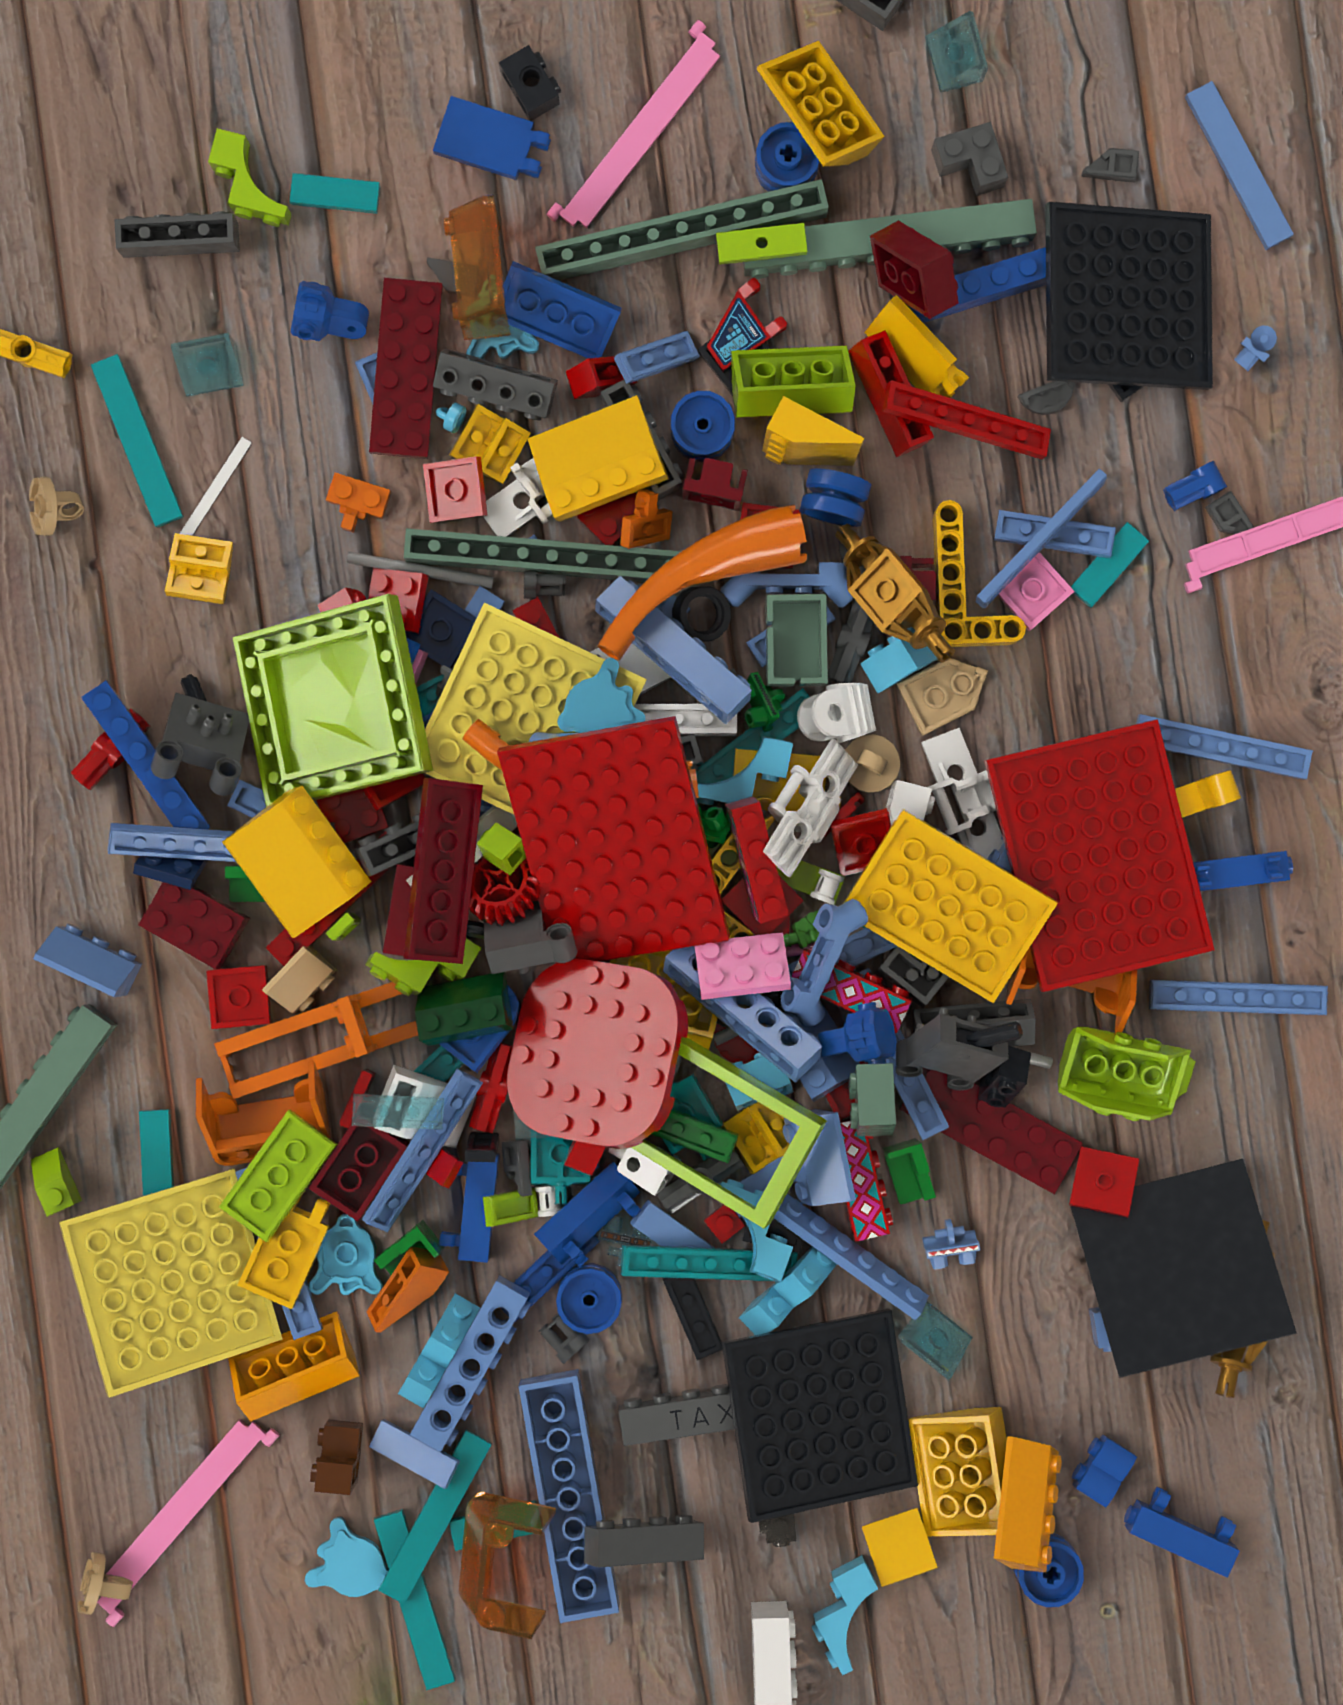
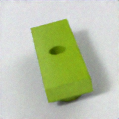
[716,223,808,265]

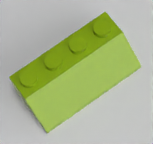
[731,346,856,418]

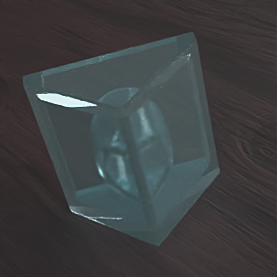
[925,11,988,92]
[171,333,244,397]
[898,1301,973,1380]

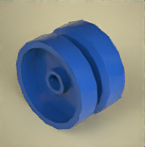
[755,122,820,192]
[671,391,735,462]
[799,468,871,527]
[556,1263,622,1334]
[1013,1533,1084,1607]

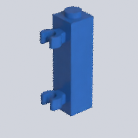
[1193,851,1293,891]
[439,1153,500,1263]
[534,1162,642,1267]
[1124,1487,1240,1578]

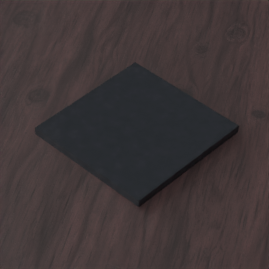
[1045,202,1213,390]
[1070,1159,1297,1378]
[721,1309,918,1523]

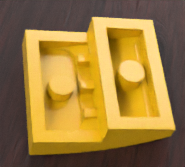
[449,404,531,484]
[164,533,233,604]
[721,1102,789,1174]
[862,1508,938,1587]

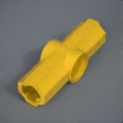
[0,329,73,378]

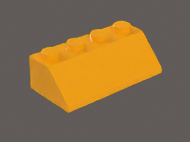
[228,1311,360,1422]
[994,1436,1062,1573]

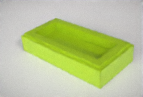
[325,912,361,941]
[483,1188,539,1227]

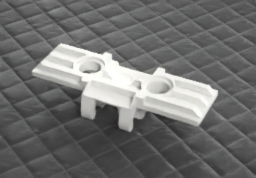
[483,458,552,537]
[921,728,1004,859]
[763,739,858,877]

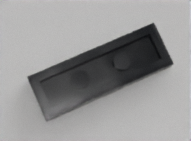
[662,1277,723,1361]

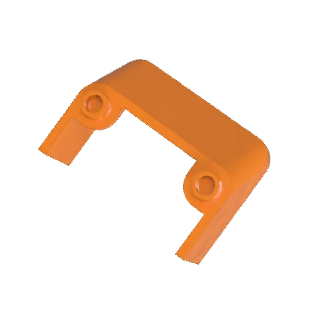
[1006,947,1137,1034]
[196,1060,331,1166]

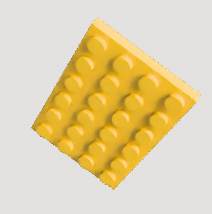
[843,809,1058,1003]

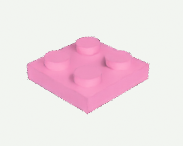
[997,552,1075,631]

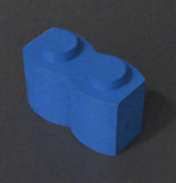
[1072,1434,1137,1508]

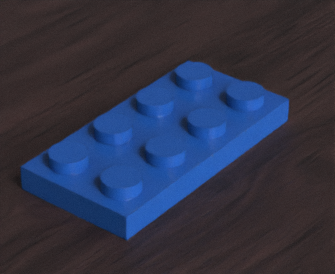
[490,261,622,358]

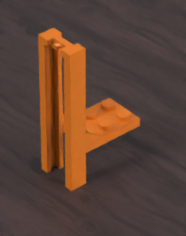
[214,982,418,1099]

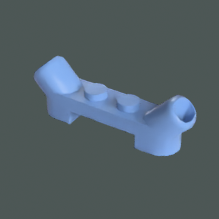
[720,562,854,608]
[781,899,869,1026]

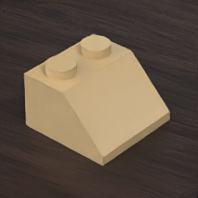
[262,946,337,1013]

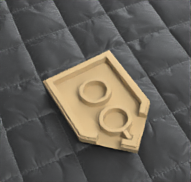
[896,658,988,736]

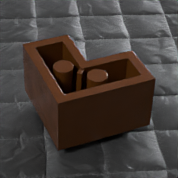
[310,1419,363,1495]

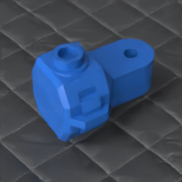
[290,281,369,341]
[817,1002,897,1064]

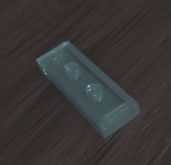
[352,1094,444,1129]

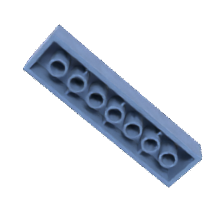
[518,1369,620,1623]

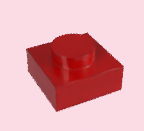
[704,1204,745,1244]

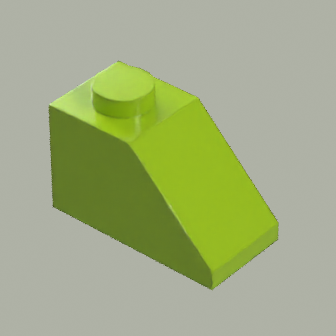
[31,1147,83,1217]

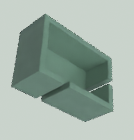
[765,594,828,687]
[849,1063,896,1137]

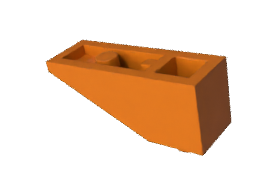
[366,1246,449,1333]

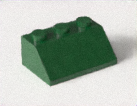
[415,972,514,1046]

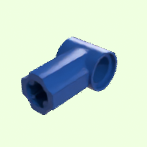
[1163,461,1227,511]

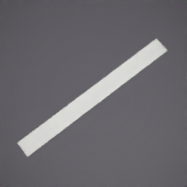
[180,437,251,536]

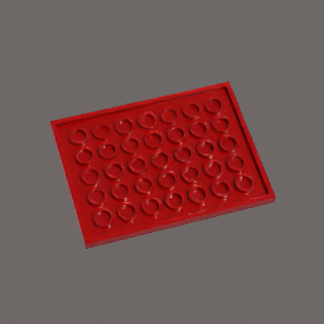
[497,716,730,963]
[984,719,1215,992]

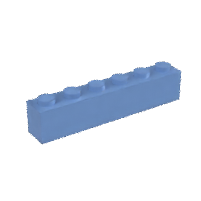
[595,576,752,724]

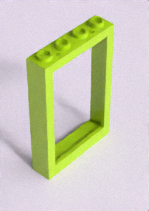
[630,1038,827,1229]

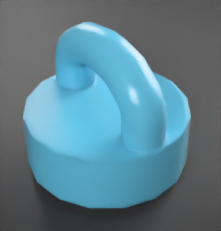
[436,402,467,433]

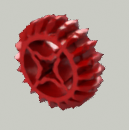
[469,856,540,926]

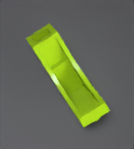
[208,128,292,227]
[365,939,481,996]

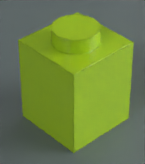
[476,822,526,875]

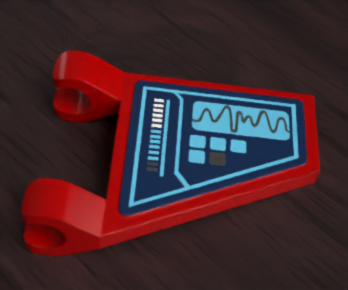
[706,278,787,371]

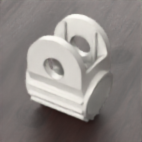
[797,683,876,743]

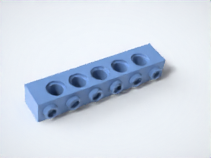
[663,946,822,1083]
[410,1275,531,1453]

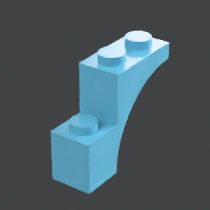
[697,736,793,805]
[719,1179,793,1282]
[739,1246,837,1335]
[398,1293,480,1408]
[812,1555,878,1676]

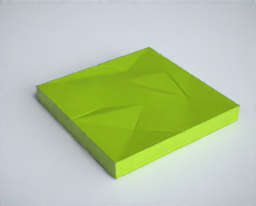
[233,594,433,807]

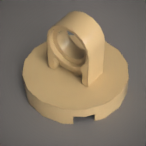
[29,477,84,536]
[845,734,900,793]
[78,1552,133,1615]

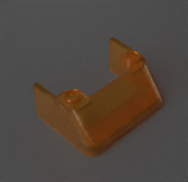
[443,195,511,340]
[459,1492,556,1639]

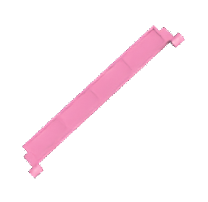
[546,20,720,228]
[1184,496,1343,594]
[97,1419,280,1627]

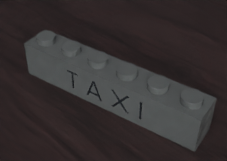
[618,1384,734,1446]

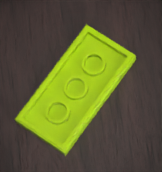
[219,1110,338,1242]

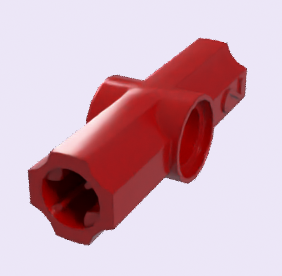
[71,708,151,790]
[469,1042,513,1133]

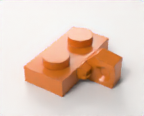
[326,472,391,533]
[620,489,673,549]

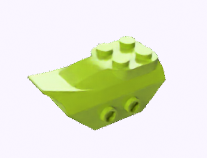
[1058,1027,1196,1121]

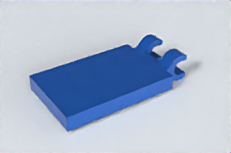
[433,96,551,180]

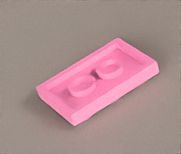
[694,932,791,1000]

